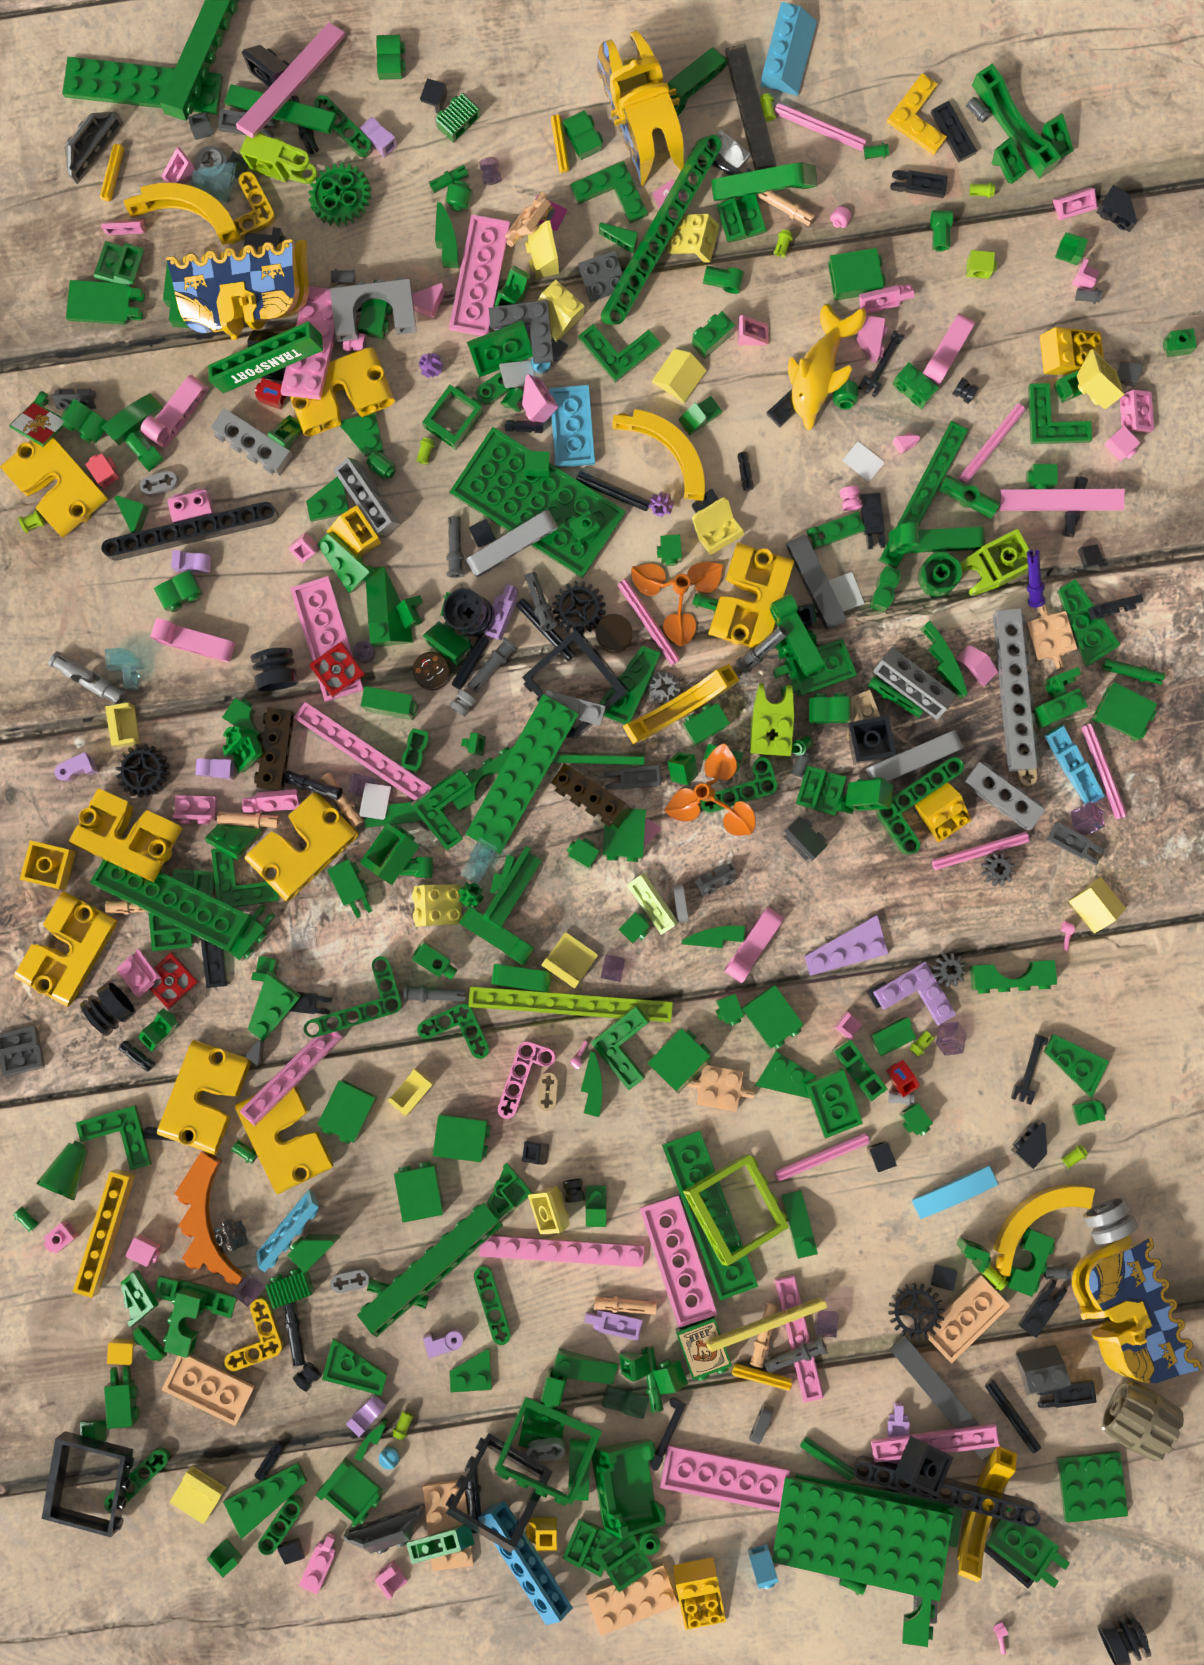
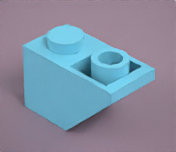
[748,1544,779,1589]

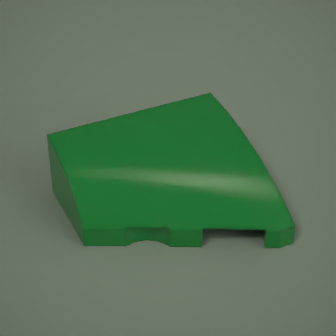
[486,1163,533,1220]

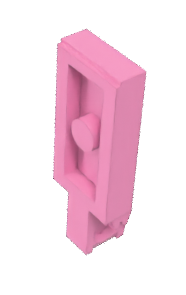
[859,284,914,314]
[242,789,300,813]
[299,1533,336,1594]

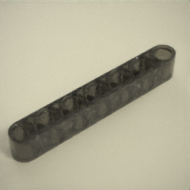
[725,43,776,171]

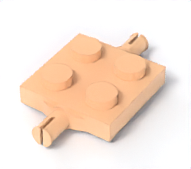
[505,192,551,247]
[1026,603,1077,670]
[687,1065,755,1112]

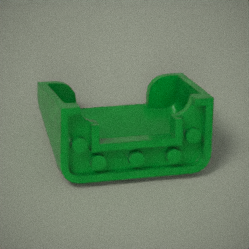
[592,1439,666,1539]

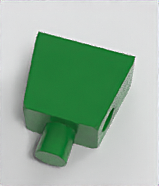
[411,940,458,979]

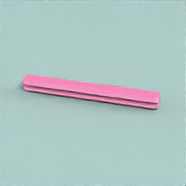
[775,103,866,151]
[958,403,1026,484]
[618,579,680,665]
[1082,723,1127,819]
[932,832,1030,870]
[774,1133,870,1182]

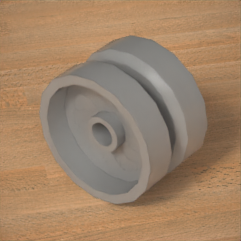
[1083,1198,1138,1244]

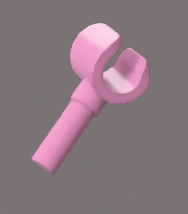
[1060,921,1075,951]
[570,1040,589,1069]
[993,1622,1008,1655]

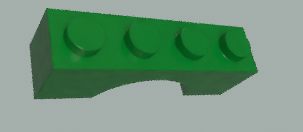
[452,746,513,812]
[970,960,1057,994]
[902,1598,935,1647]

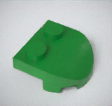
[222,726,263,773]

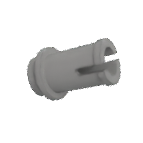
[888,1090,914,1106]

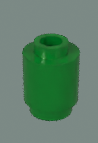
[366,451,396,480]
[639,1529,661,1555]

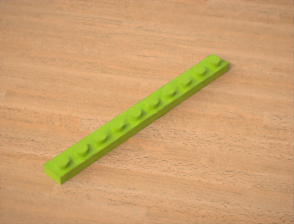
[468,987,673,1022]

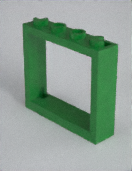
[494,1396,602,1506]

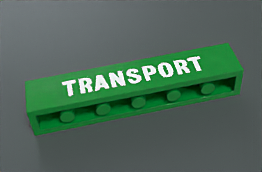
[208,321,323,393]

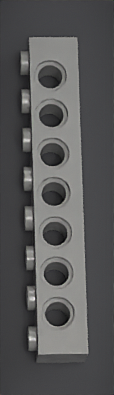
[993,609,1039,772]

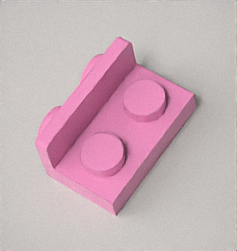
[1119,390,1155,433]
[172,795,217,824]

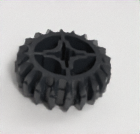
[552,581,606,635]
[115,744,171,798]
[888,1283,945,1341]

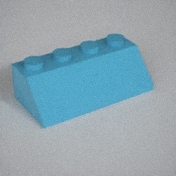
[760,2,817,96]

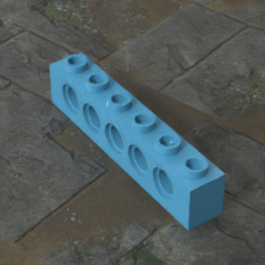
[478,1501,573,1625]

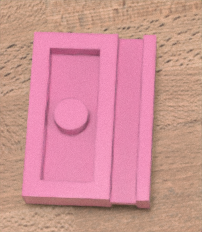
[116,949,161,998]

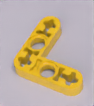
[229,172,275,244]
[224,1297,284,1371]

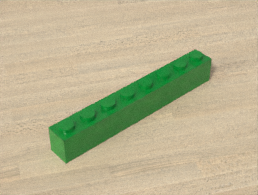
[160,0,239,121]
[357,1203,503,1337]

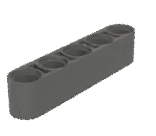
[786,534,846,630]

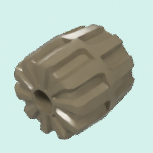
[1102,1380,1184,1461]

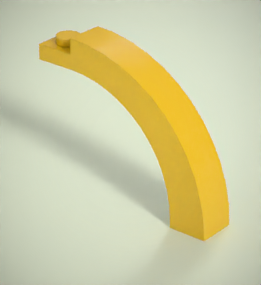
[123,183,241,245]
[612,409,705,501]
[623,663,740,744]
[993,1184,1095,1277]
[957,1446,1017,1583]

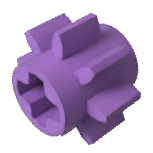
[418,352,443,378]
[649,491,675,517]

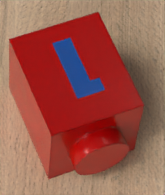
[255,378,287,410]
[886,1060,920,1098]

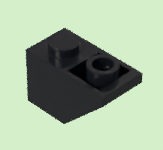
[1096,185,1137,232]
[1011,1120,1047,1169]

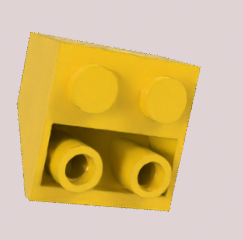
[326,505,382,557]
[915,782,971,843]

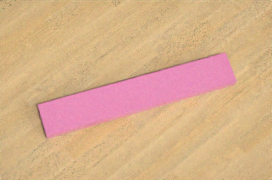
[1000,489,1125,511]
[240,1023,343,1126]
[774,1275,824,1403]
[871,1423,1000,1463]

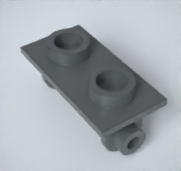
[51,388,96,409]
[695,863,738,896]

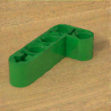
[668,47,728,117]
[769,593,825,676]
[700,757,777,814]
[459,906,535,966]

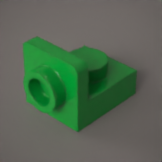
[1072,1099,1107,1126]

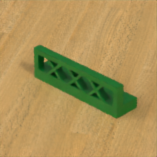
[483,846,542,929]

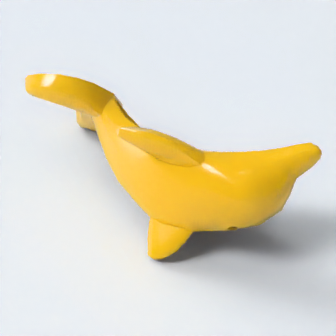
[788,304,866,430]

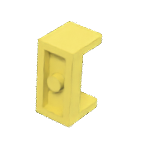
[105,703,140,748]
[387,1068,434,1116]

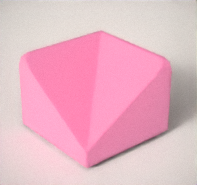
[893,432,920,454]
[289,532,319,563]

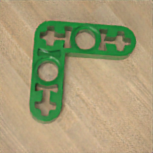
[417,1003,490,1059]

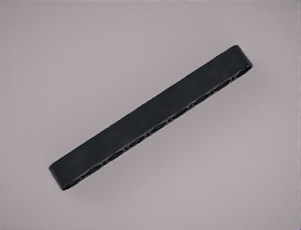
[101,502,279,561]
[854,1456,1041,1527]

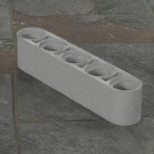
[466,510,559,577]
[866,730,964,782]

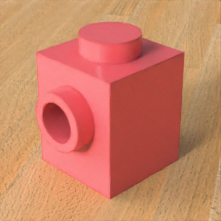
[85,453,120,489]

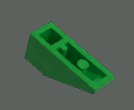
[781,1190,818,1259]
[553,1348,618,1385]
[406,1524,475,1564]

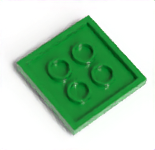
[1057,1451,1128,1523]

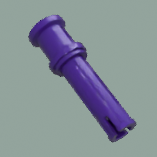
[1026,549,1046,608]

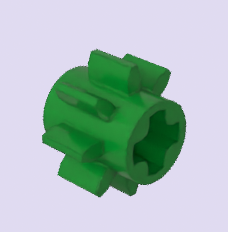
[458,882,484,908]

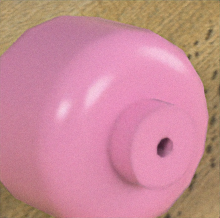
[830,206,852,228]

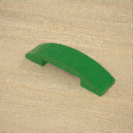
[154,1276,237,1318]

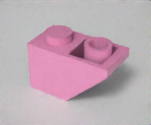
[856,315,887,363]

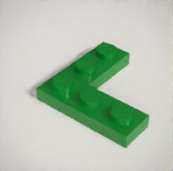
[570,161,648,224]
[578,324,661,383]
[1028,383,1092,444]
[411,768,473,850]
[211,848,280,908]
[591,1005,650,1090]
[76,1105,152,1171]

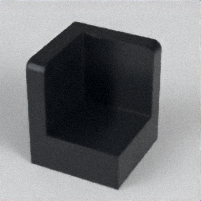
[420,78,447,114]
[691,489,719,513]
[866,1140,897,1172]

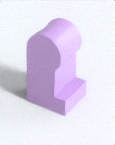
[360,117,397,158]
[171,550,212,574]
[54,752,98,782]
[195,759,235,780]
[423,1328,464,1358]
[346,1394,387,1437]

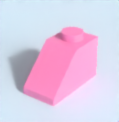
[522,374,559,423]

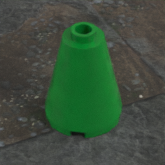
[36,1140,88,1200]

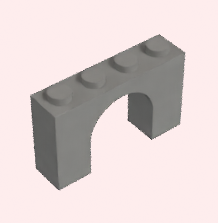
[330,277,417,342]

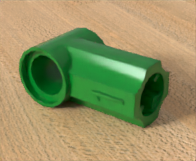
[930,210,953,252]
[703,266,744,294]
[125,431,164,472]
[399,857,433,878]

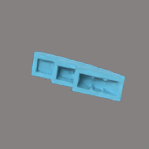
[1044,725,1105,807]
[912,1165,999,1219]

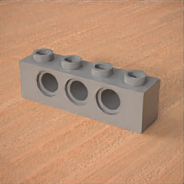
[210,408,293,476]
[333,457,401,536]
[873,647,956,720]
[962,762,1045,831]

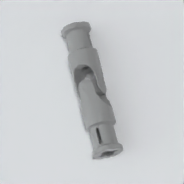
[48,651,127,705]

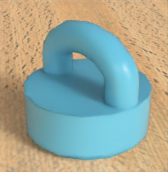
[531,357,551,374]
[379,1447,400,1470]

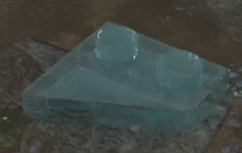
[191,162,236,202]

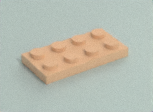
[926,1274,1010,1364]
[162,1355,255,1426]
[423,1480,474,1571]
[586,1563,678,1636]

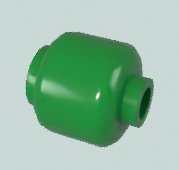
[445,180,473,212]
[833,378,858,410]

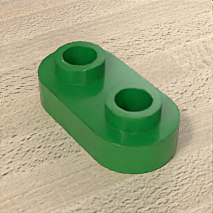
[476,372,511,405]
[132,1325,167,1362]

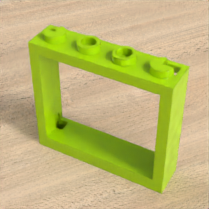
[683,1154,789,1266]

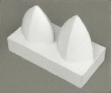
[708,130,751,170]

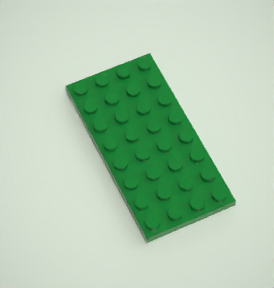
[449,427,626,579]
[772,1476,953,1601]

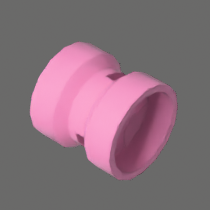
[343,333,367,352]
[840,486,863,511]

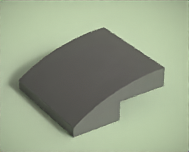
[0,1025,45,1077]

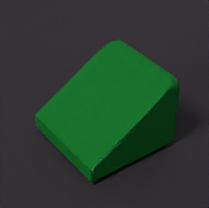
[80,1420,106,1441]

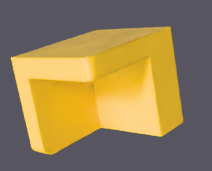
[107,1339,137,1365]

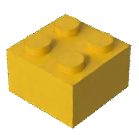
[19,840,76,890]

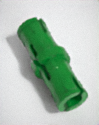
[428,164,469,194]

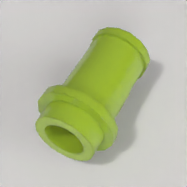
[759,93,776,122]
[969,182,995,199]
[774,230,793,257]
[416,438,435,465]
[910,1030,935,1057]
[1061,1145,1089,1169]
[980,1265,1008,1291]
[392,1411,414,1440]

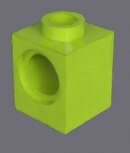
[966,250,997,279]

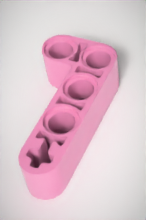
[923,313,976,387]
[141,375,209,448]
[150,618,236,663]
[724,906,784,983]
[498,1041,556,1119]

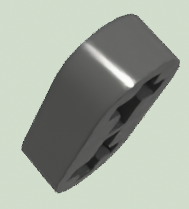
[749,1403,774,1444]

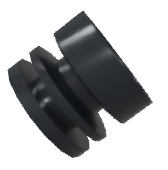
[443,588,495,637]
[250,648,299,692]
[80,981,136,1036]
[1097,1611,1151,1665]

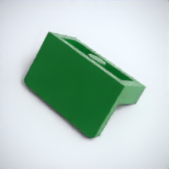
[870,1017,916,1056]

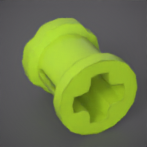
[18,510,45,533]

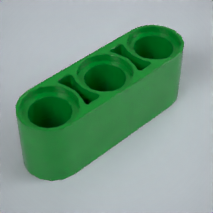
[491,964,552,992]
[568,1438,590,1501]
[258,1495,304,1555]

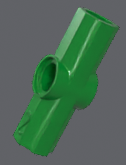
[939,475,1000,519]

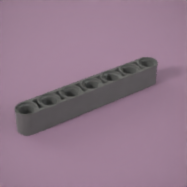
[889,1336,996,1461]

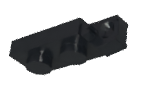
[1088,594,1144,620]

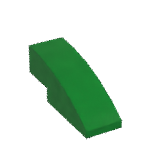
[435,202,459,268]
[163,264,189,328]
[101,393,164,446]
[681,925,745,948]
[581,1051,603,1117]

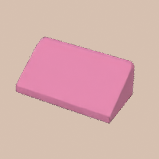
[1053,187,1097,220]
[101,219,146,235]

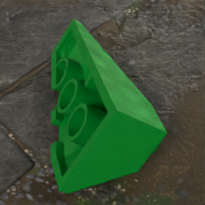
[366,567,413,648]

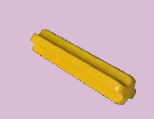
[551,114,570,173]
[100,143,125,202]
[732,1364,793,1391]

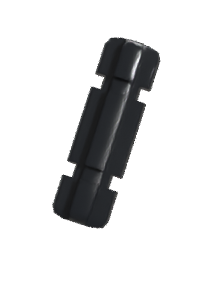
[505,420,544,433]
[737,452,754,491]
[118,1040,155,1072]
[254,1441,284,1481]

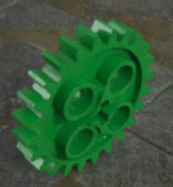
[308,162,372,227]

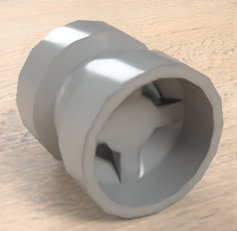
[449,689,476,717]

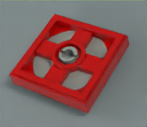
[309,642,365,698]
[150,952,200,1010]

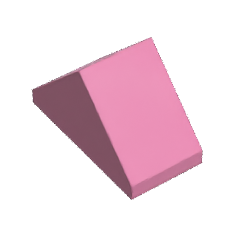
[162,147,198,184]
[413,283,445,319]
[738,315,769,345]
[955,645,998,687]

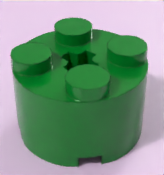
[918,552,962,597]

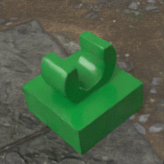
[500,387,524,412]
[461,733,486,756]

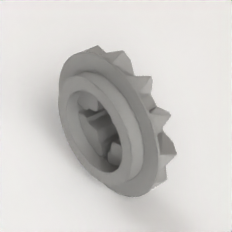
[195,146,227,178]
[648,671,680,704]

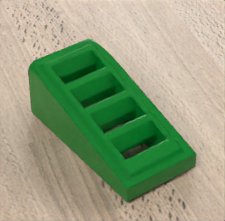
[599,222,638,254]

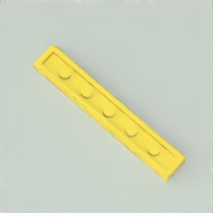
[705,1297,827,1352]

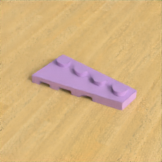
[804,915,888,976]

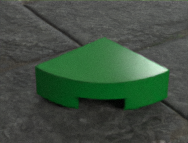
[835,794,853,814]

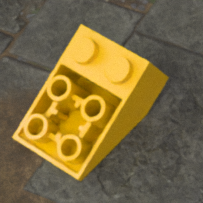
[1040,327,1104,375]
[673,1557,726,1630]

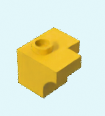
[526,1518,558,1551]

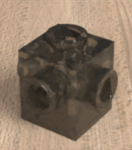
[214,1219,249,1253]

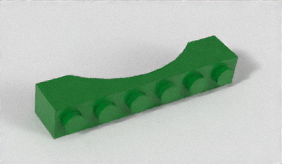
[972,63,1061,179]

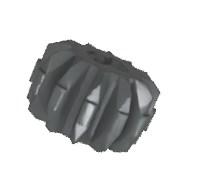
[981,852,1016,886]
[932,953,967,987]

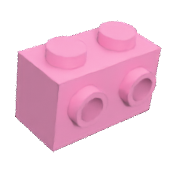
[167,489,215,523]

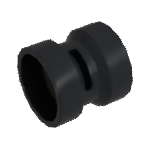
[952,377,979,405]
[562,1178,585,1203]
[293,1362,322,1392]

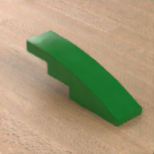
[920,621,968,699]

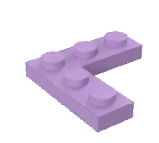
[873,962,956,1025]

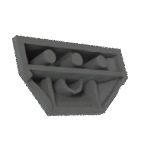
[64,111,123,184]
[343,1503,425,1554]

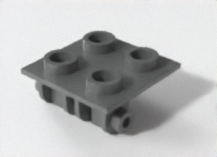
[578,251,622,302]

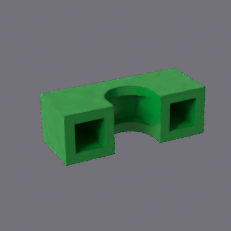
[831,1038,888,1102]
[1006,1227,1055,1297]
[163,1287,208,1358]

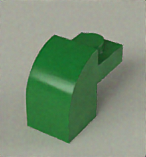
[494,265,531,307]
[138,1008,179,1052]

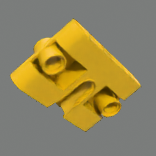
[290,347,395,437]
[0,437,109,538]
[708,542,794,648]
[68,788,183,882]
[245,792,359,902]
[14,891,118,1007]
[157,1039,251,1155]
[235,1086,334,1195]

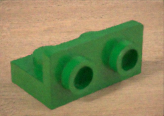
[1045,667,1081,698]
[956,1237,991,1273]

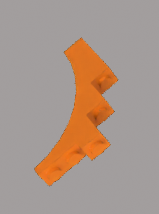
[174,1151,246,1285]

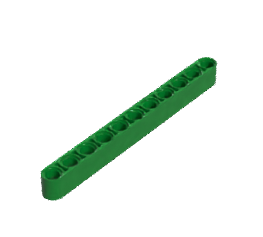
[601,135,721,325]

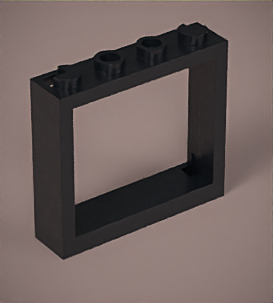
[522,630,631,739]
[41,1431,134,1538]
[445,1433,553,1553]

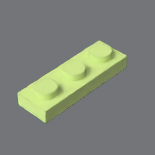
[627,873,679,935]

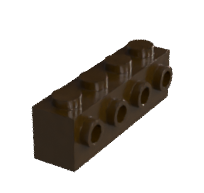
[254,707,295,791]
[551,763,632,829]

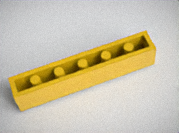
[72,1169,136,1298]

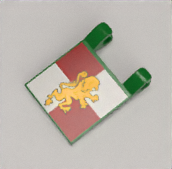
[9,391,67,447]

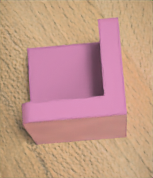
[1072,258,1099,289]
[833,1011,862,1041]
[374,1560,407,1600]

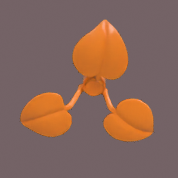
[631,562,723,646]
[664,744,756,836]

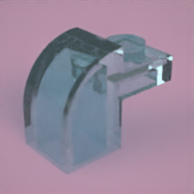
[105,648,144,690]
[460,838,498,885]

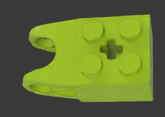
[239,132,317,184]
[960,529,1030,596]
[749,683,794,756]

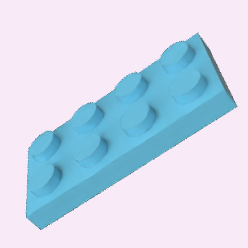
[549,385,595,468]
[256,1189,319,1272]

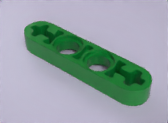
[314,95,372,158]
[474,1265,511,1345]
[104,1447,170,1513]

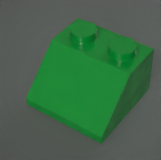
[422,621,472,667]
[287,1234,340,1273]

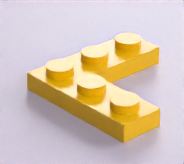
[887,73,947,155]

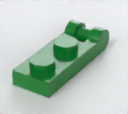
[806,512,865,550]

